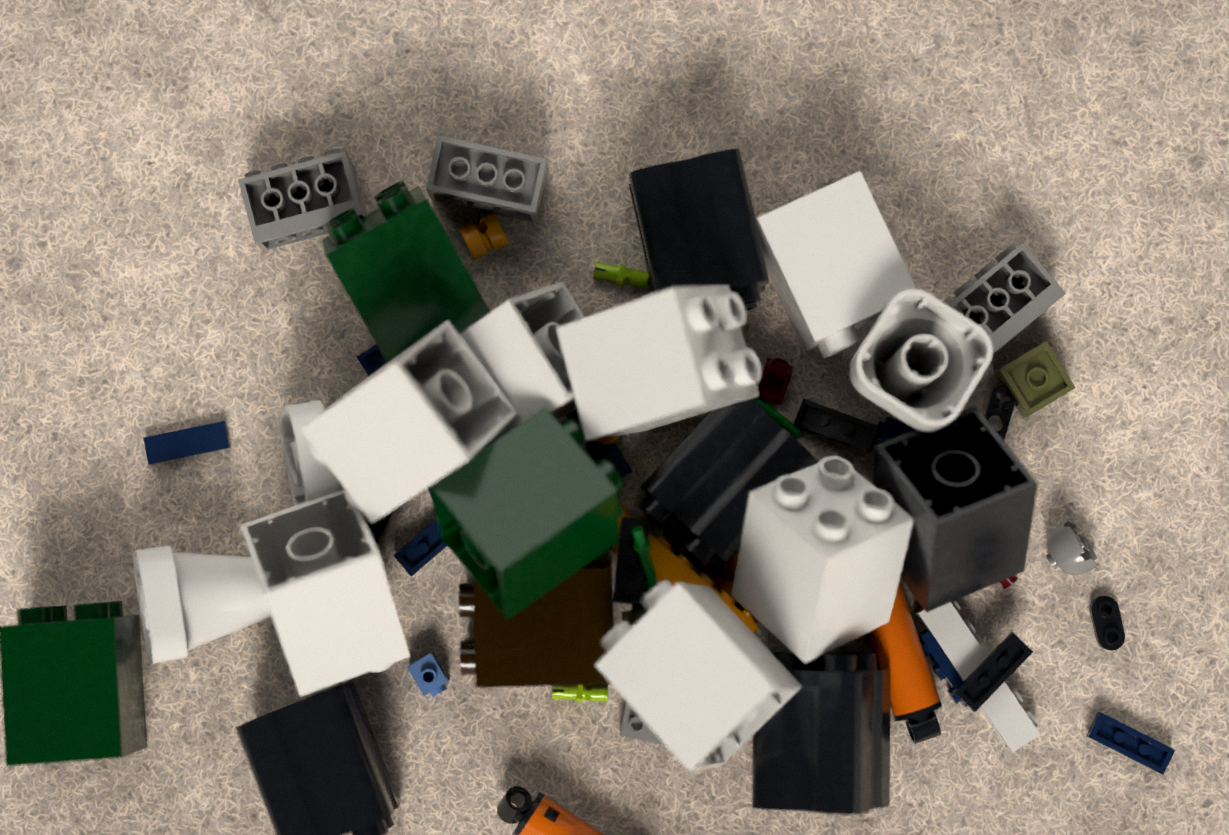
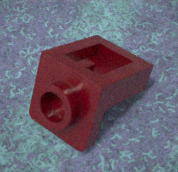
[757,358,793,404]

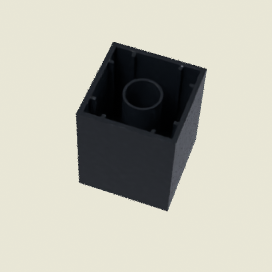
[873,406,1038,612]

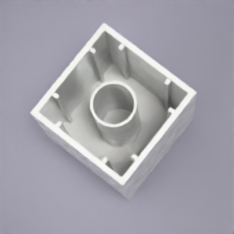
[756,171,916,359]
[459,282,585,454]
[556,285,762,441]
[301,320,518,523]
[731,455,914,663]
[240,490,410,697]
[595,580,802,772]

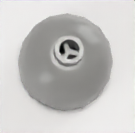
[1046,519,1099,575]

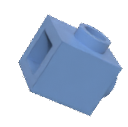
[407,652,450,697]

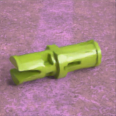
[593,261,649,288]
[552,684,608,703]

